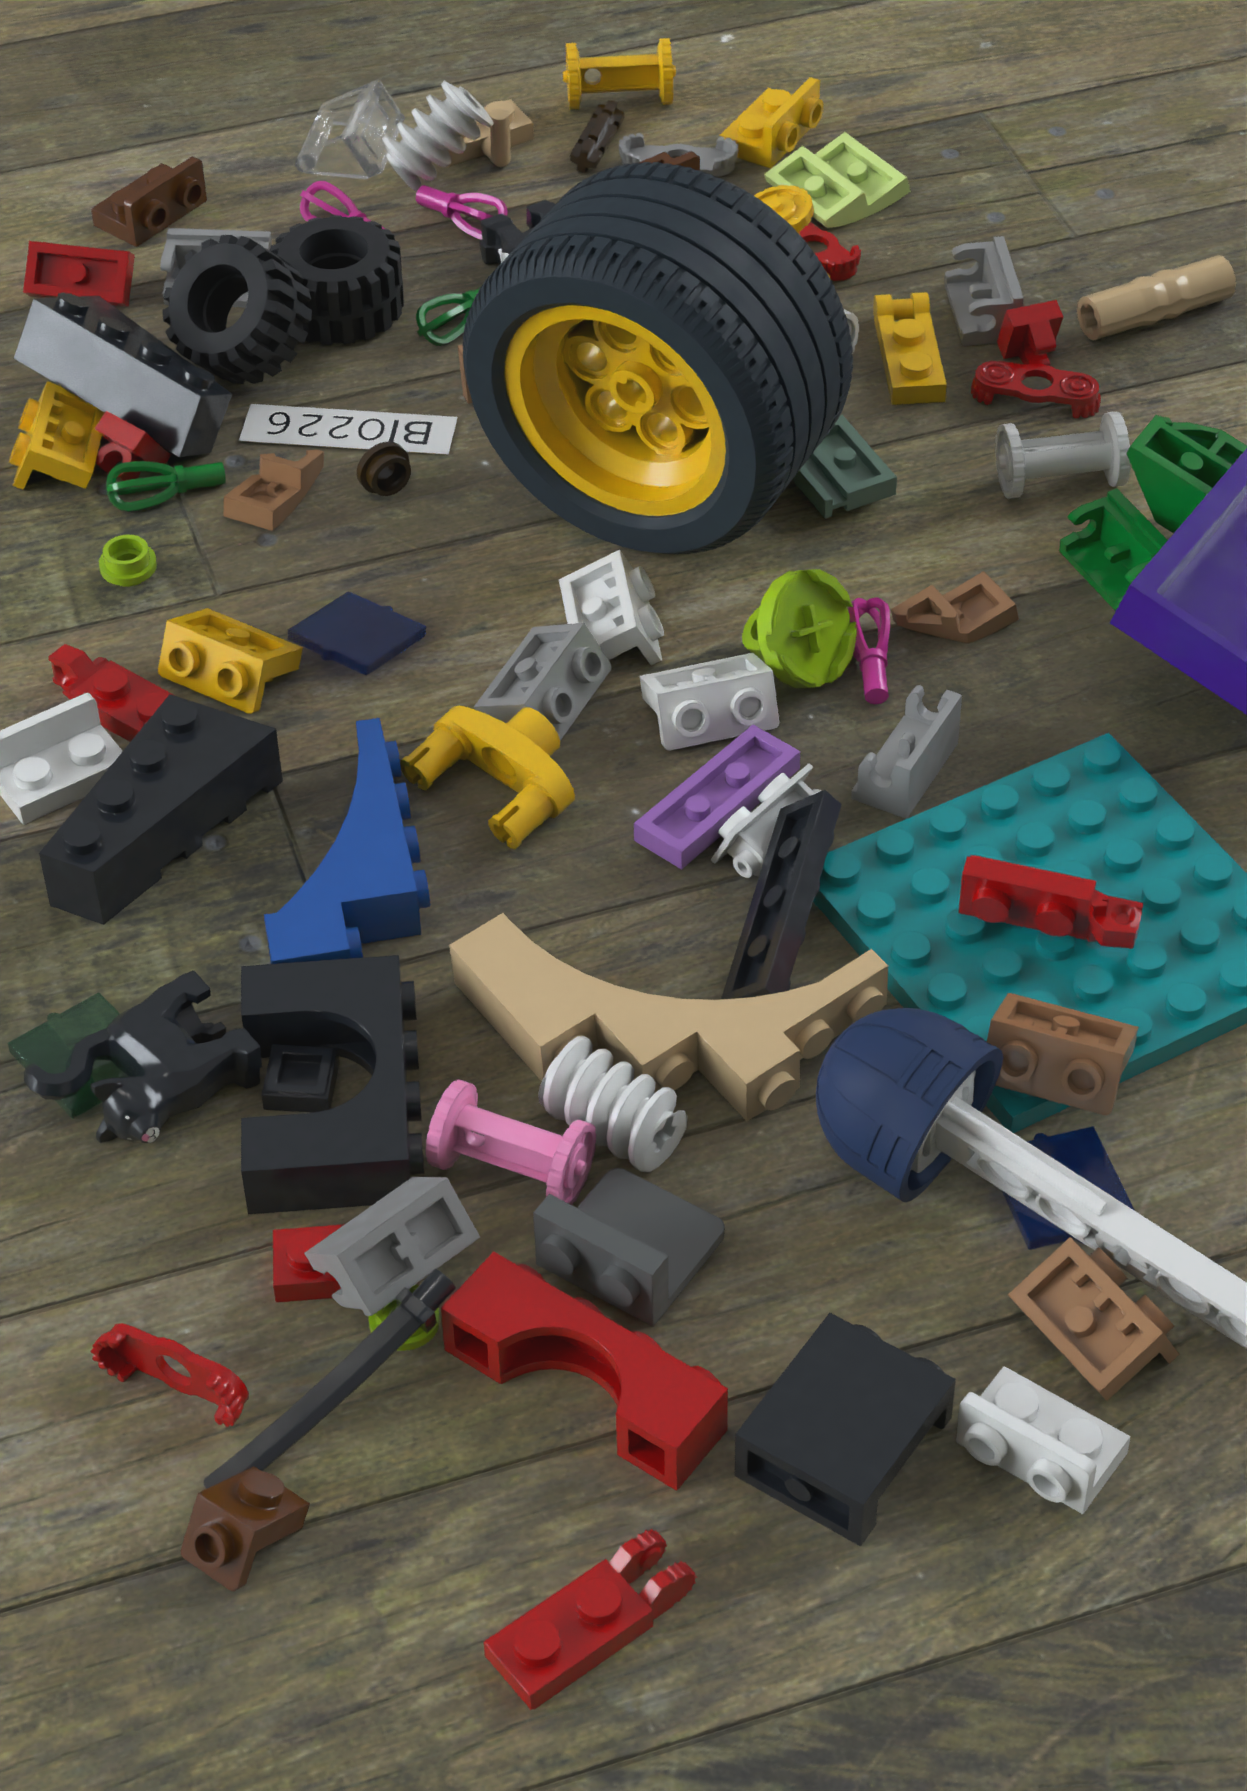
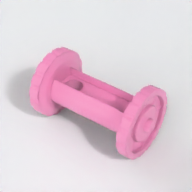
[426,1079,596,1205]

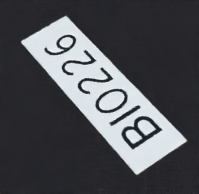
[239,404,458,455]

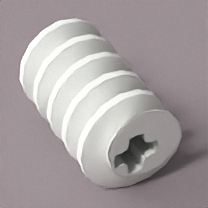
[382,81,493,192]
[538,1036,687,1172]

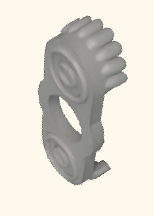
[619,133,738,177]

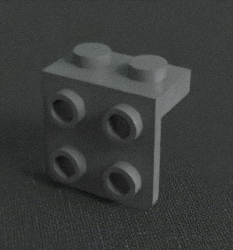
[533,1168,725,1327]

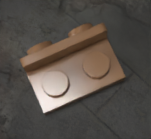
[987,993,1139,1115]
[1008,1237,1180,1401]

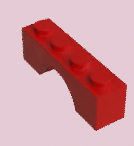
[441,1251,728,1491]

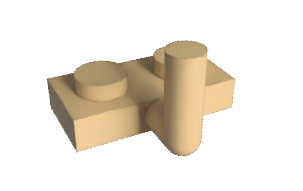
[447,99,534,167]

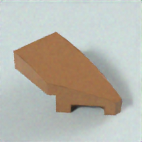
[224,449,324,531]
[891,571,1019,643]

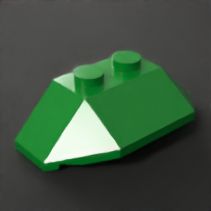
[1126,415,1247,534]

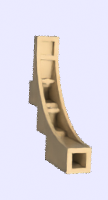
[449,913,888,1121]

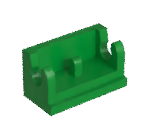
[1059,488,1168,611]

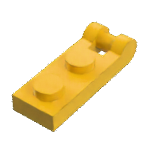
[873,292,947,405]

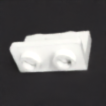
[559,550,664,665]
[639,653,779,751]
[0,693,123,825]
[956,1366,1131,1514]

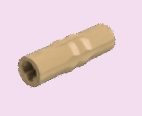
[1077,255,1236,341]

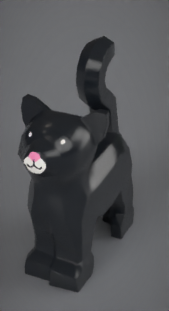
[24,970,262,1143]

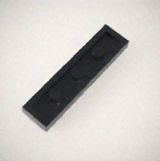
[721,790,842,1000]

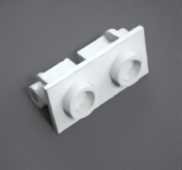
[711,763,821,878]

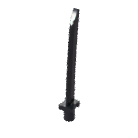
[204,1269,456,1489]

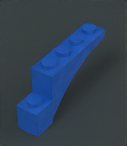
[264,718,430,964]

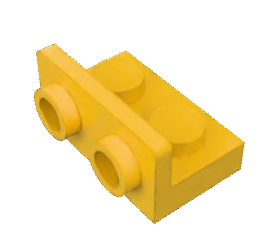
[720,77,823,169]
[9,381,105,490]
[158,608,303,714]

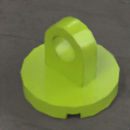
[742,569,857,688]

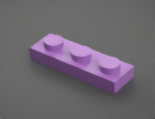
[634,725,800,870]

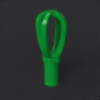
[416,287,481,346]
[106,461,226,512]

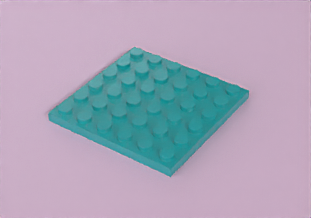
[813,732,1247,1133]

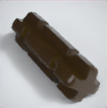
[570,100,624,173]

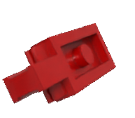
[48,644,175,742]
[958,855,1143,949]

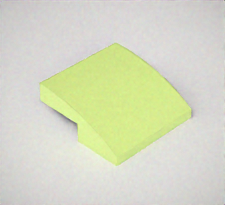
[764,132,911,228]

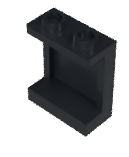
[734,1313,956,1546]

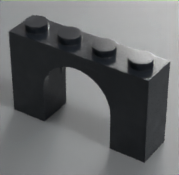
[241,955,425,1215]

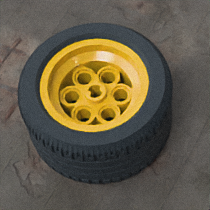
[463,162,853,554]

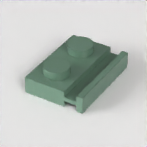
[792,415,897,518]

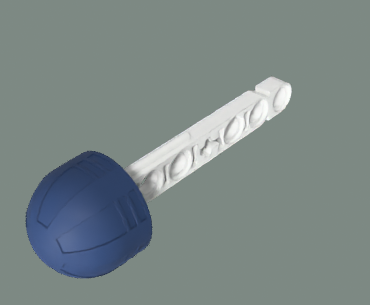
[816,1008,1247,1349]

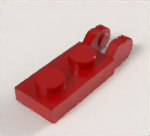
[483,1529,697,1710]

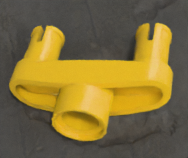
[400,705,575,849]

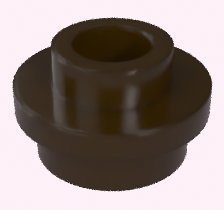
[357,441,411,496]

